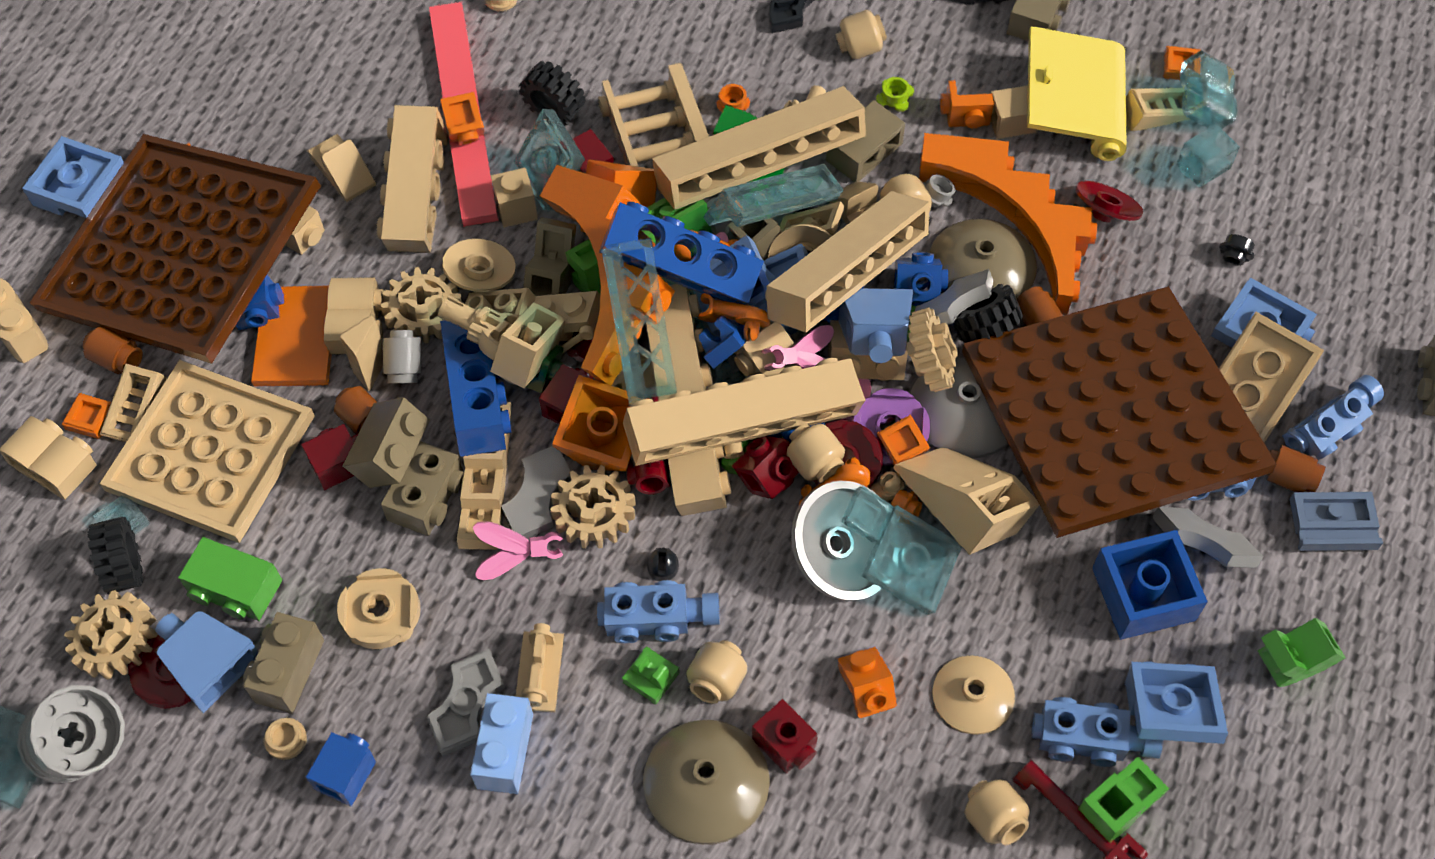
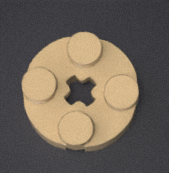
[337,568,421,649]

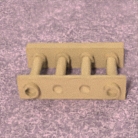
[598,63,709,167]

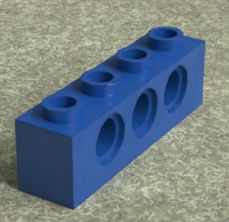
[599,201,764,305]
[440,320,512,457]

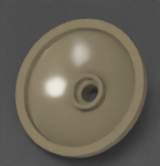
[930,219,1037,299]
[643,720,769,845]

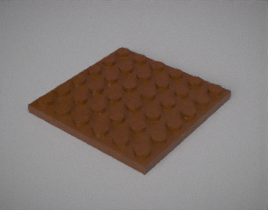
[29,134,321,364]
[962,286,1277,538]

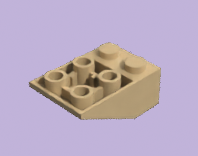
[893,447,1039,555]

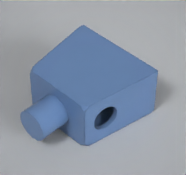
[838,288,913,363]
[155,611,258,713]

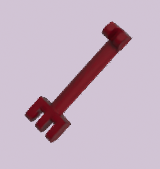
[1012,759,1148,859]

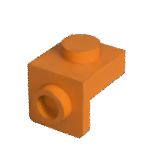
[940,80,994,128]
[440,92,485,145]
[837,647,897,718]

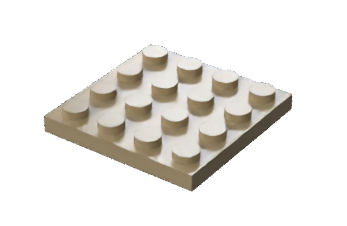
[100,360,315,543]

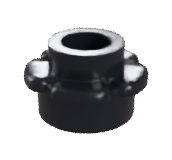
[1219,234,1255,266]

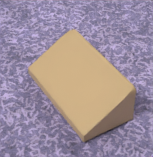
[340,315,383,391]

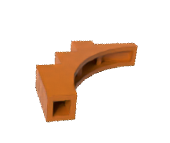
[919,133,1097,315]
[540,165,675,386]

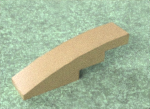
[457,402,511,550]

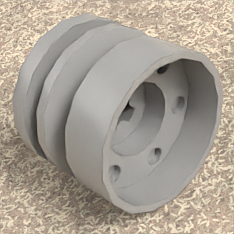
[17,685,125,783]

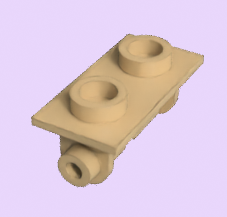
[515,623,564,712]

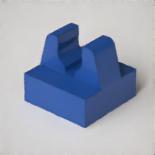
[699,316,746,369]

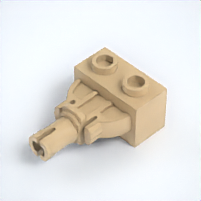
[438,296,567,388]

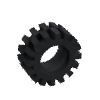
[519,61,586,127]
[953,284,1023,343]
[88,516,143,594]

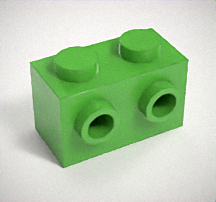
[178,537,282,621]

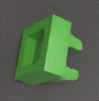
[622,646,680,704]

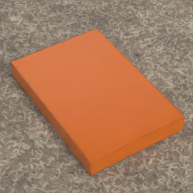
[251,286,332,386]

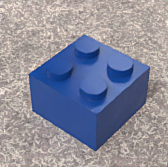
[1092,530,1208,640]

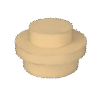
[264,718,307,760]

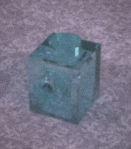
[1176,124,1240,188]

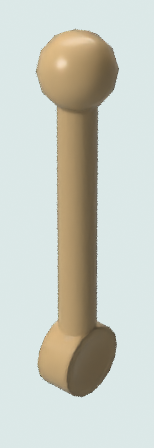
[561,325,595,353]

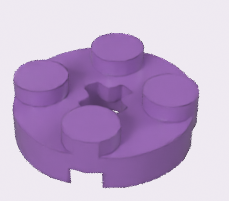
[853,388,930,466]

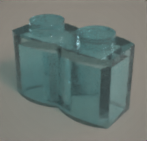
[1180,50,1238,133]

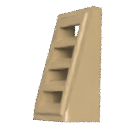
[1126,88,1201,131]
[100,364,167,442]

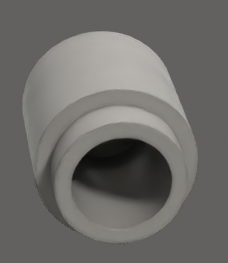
[382,330,421,383]

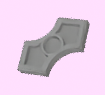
[915,269,993,325]
[501,446,571,539]
[1153,507,1263,568]
[426,649,505,757]

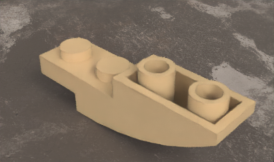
[465,288,600,341]

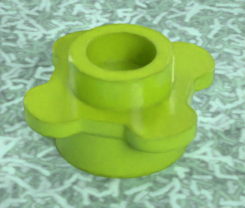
[876,77,914,112]

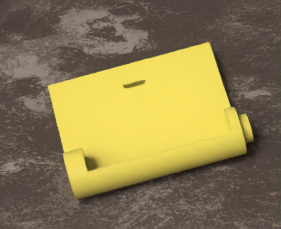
[1027,26,1127,161]

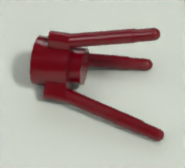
[626,394,670,495]

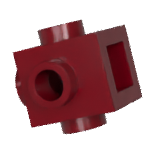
[732,436,799,499]

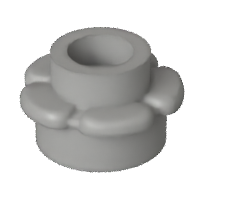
[923,175,955,207]

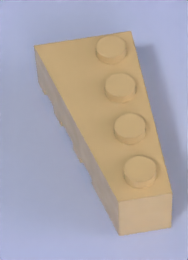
[377,105,449,253]

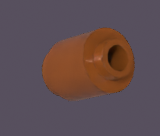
[1017,286,1063,326]
[83,326,143,374]
[334,386,377,434]
[1266,445,1326,492]

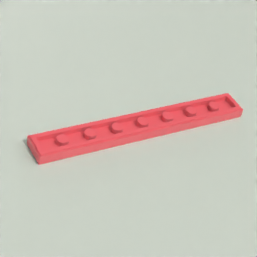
[429,2,498,227]

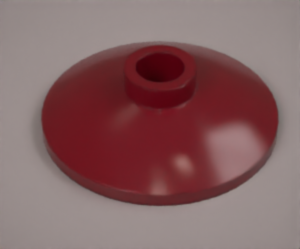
[1075,181,1143,223]

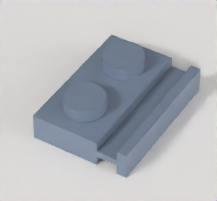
[1289,492,1383,551]

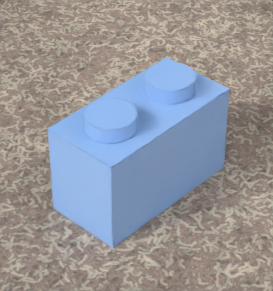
[471,693,533,794]

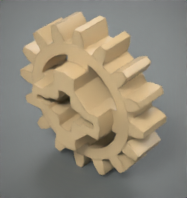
[381,267,462,344]
[906,307,958,392]
[550,465,636,549]
[65,590,157,679]

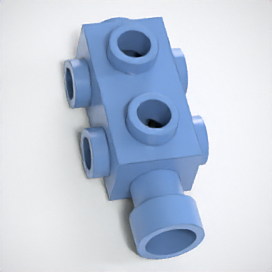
[1282,375,1384,460]
[597,580,720,643]
[1032,697,1163,767]

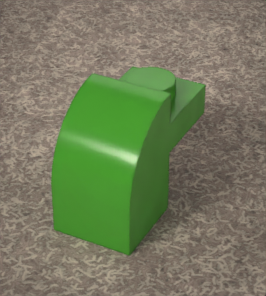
[1257,618,1346,687]
[1078,757,1169,843]

